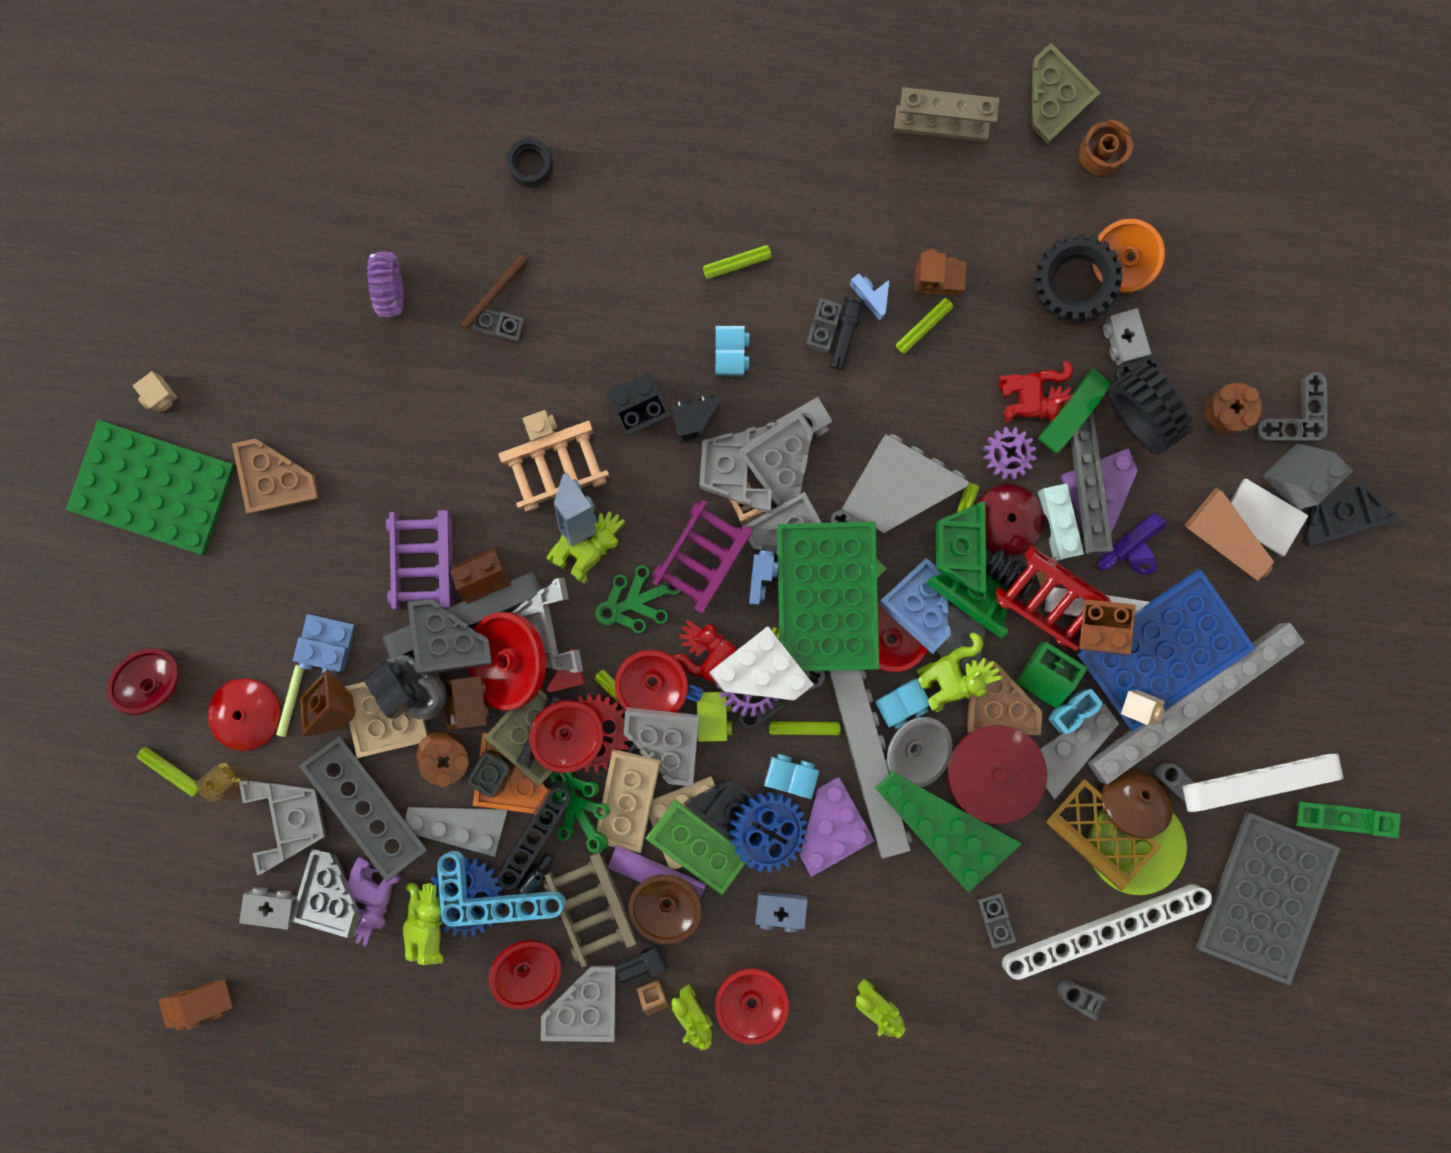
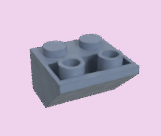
[554,473,597,547]

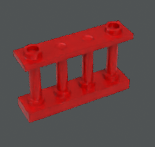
[995,546,1111,651]

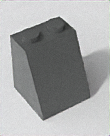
[1262,443,1353,510]

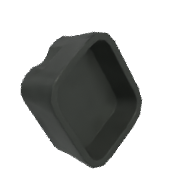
[468,750,514,798]

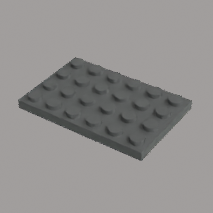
[1195,812,1340,986]

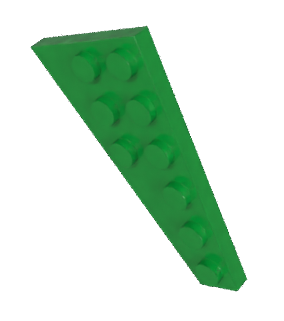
[875,771,1022,893]

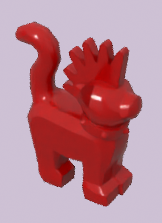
[999,361,1073,423]
[671,620,738,686]

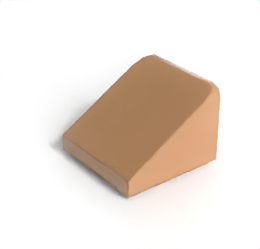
[637,980,669,1016]

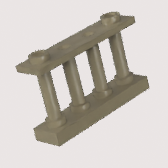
[893,87,999,142]
[543,852,638,967]

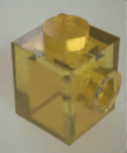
[195,763,241,802]

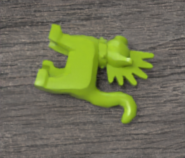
[546,510,625,584]
[917,633,1003,712]
[403,882,443,965]
[856,978,906,1038]
[672,984,713,1050]

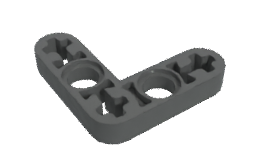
[1254,372,1328,442]

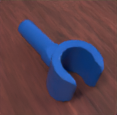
[685,684,703,702]

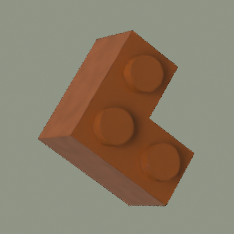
[914,249,966,296]
[158,980,233,1030]

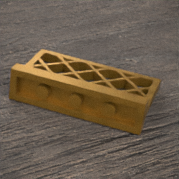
[1045,779,1161,891]

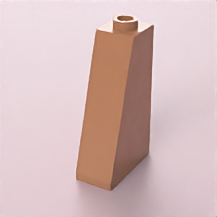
[1185,488,1274,581]

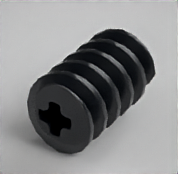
[986,548,1036,600]

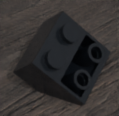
[606,372,670,436]
[671,395,720,443]

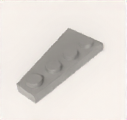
[1040,704,1119,799]
[404,807,509,857]

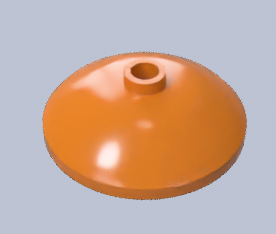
[1092,219,1165,292]

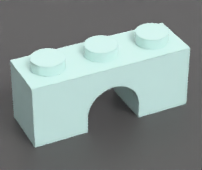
[1037,483,1084,560]

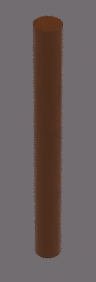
[460,254,528,331]

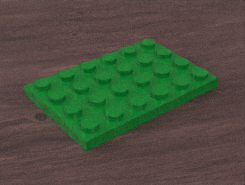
[66,420,236,555]
[777,522,879,671]

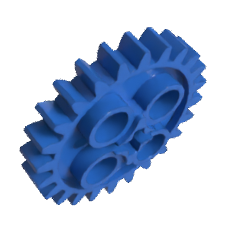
[730,792,808,873]
[430,857,506,938]

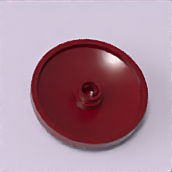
[948,725,1047,824]

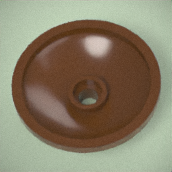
[1101,768,1173,839]
[629,874,702,944]

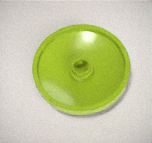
[1088,797,1187,895]

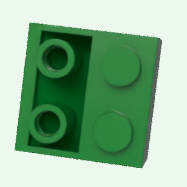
[1015,642,1087,709]

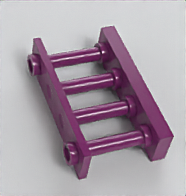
[652,500,753,613]

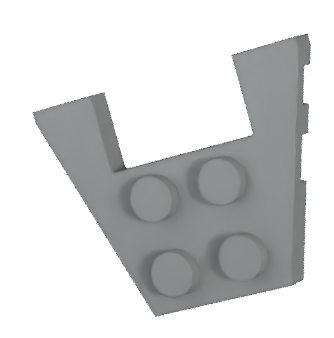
[699,422,775,513]
[512,578,583,673]
[239,780,327,875]

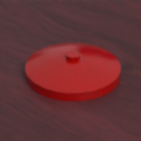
[467,612,546,710]

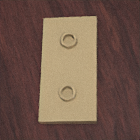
[594,749,661,853]

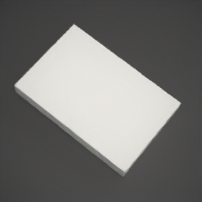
[1230,479,1308,557]

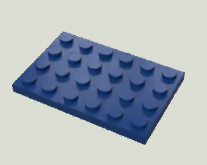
[1076,569,1256,731]

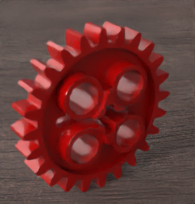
[560,694,630,772]

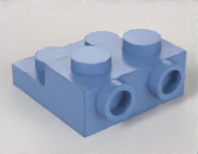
[749,551,778,606]
[293,614,356,675]

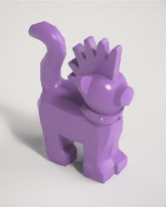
[348,856,403,946]

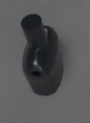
[517,853,554,894]

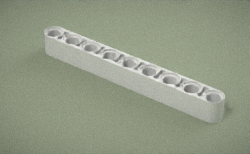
[1002,884,1212,980]

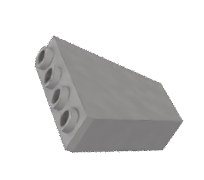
[841,434,969,535]

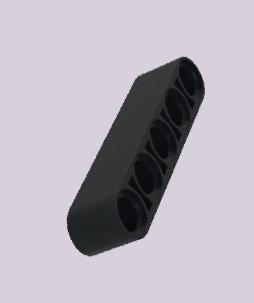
[497,780,571,890]

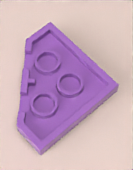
[1060,448,1138,532]
[799,777,875,877]

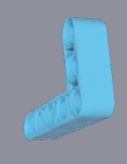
[438,851,566,926]

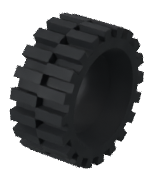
[1035,233,1123,324]
[1108,363,1193,455]

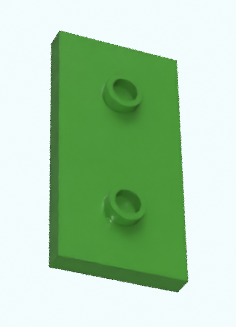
[646,799,747,895]

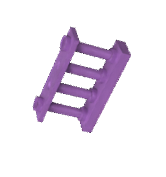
[386,510,454,610]

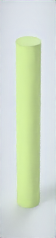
[276,665,305,737]

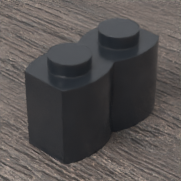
[363,661,418,720]

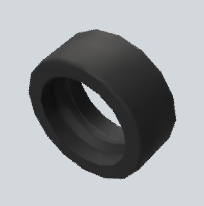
[506,138,553,188]

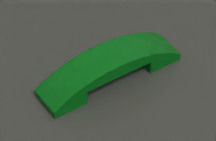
[1038,368,1111,454]
[1296,801,1401,838]

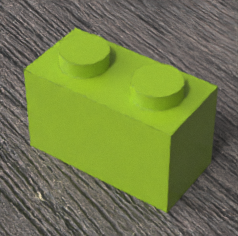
[697,692,732,741]

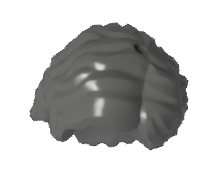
[386,654,447,720]

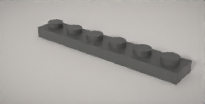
[1070,412,1113,554]

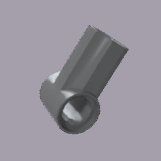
[1154,761,1194,804]

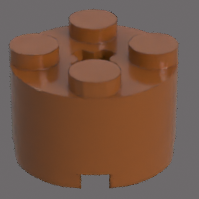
[1078,120,1133,177]
[1204,383,1262,435]
[416,732,469,787]

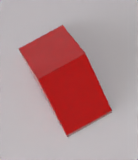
[546,648,586,692]

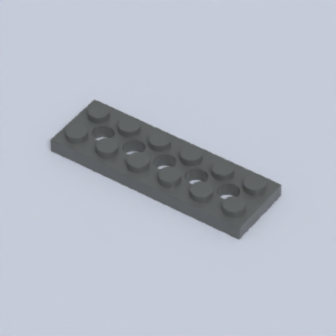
[299,736,427,882]

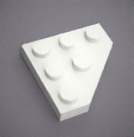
[709,627,813,701]

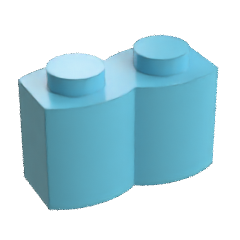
[715,326,749,377]
[874,678,930,729]
[1048,689,1103,734]
[764,754,819,799]

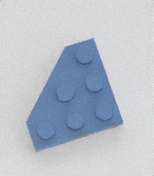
[879,558,951,654]

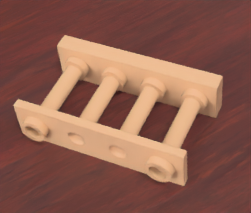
[498,421,610,512]

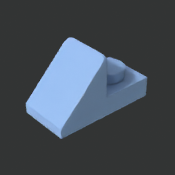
[850,274,889,321]

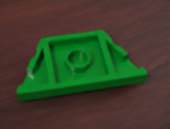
[936,501,986,594]
[926,573,1008,639]

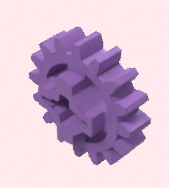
[983,427,1036,480]

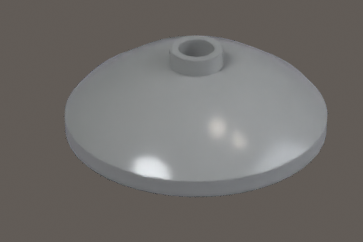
[887,717,952,787]

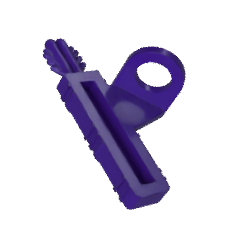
[1097,513,1166,575]

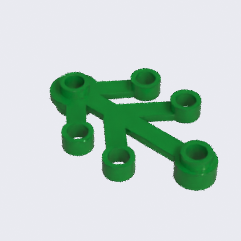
[595,565,681,633]
[546,771,610,853]

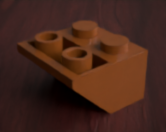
[1079,599,1136,656]

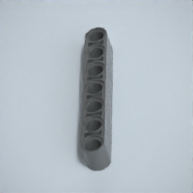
[382,572,542,658]

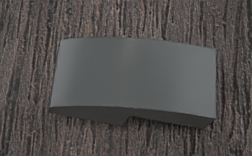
[805,298,842,354]
[470,309,524,342]
[978,893,1016,949]

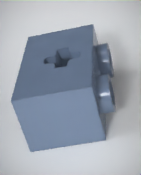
[755,891,807,932]

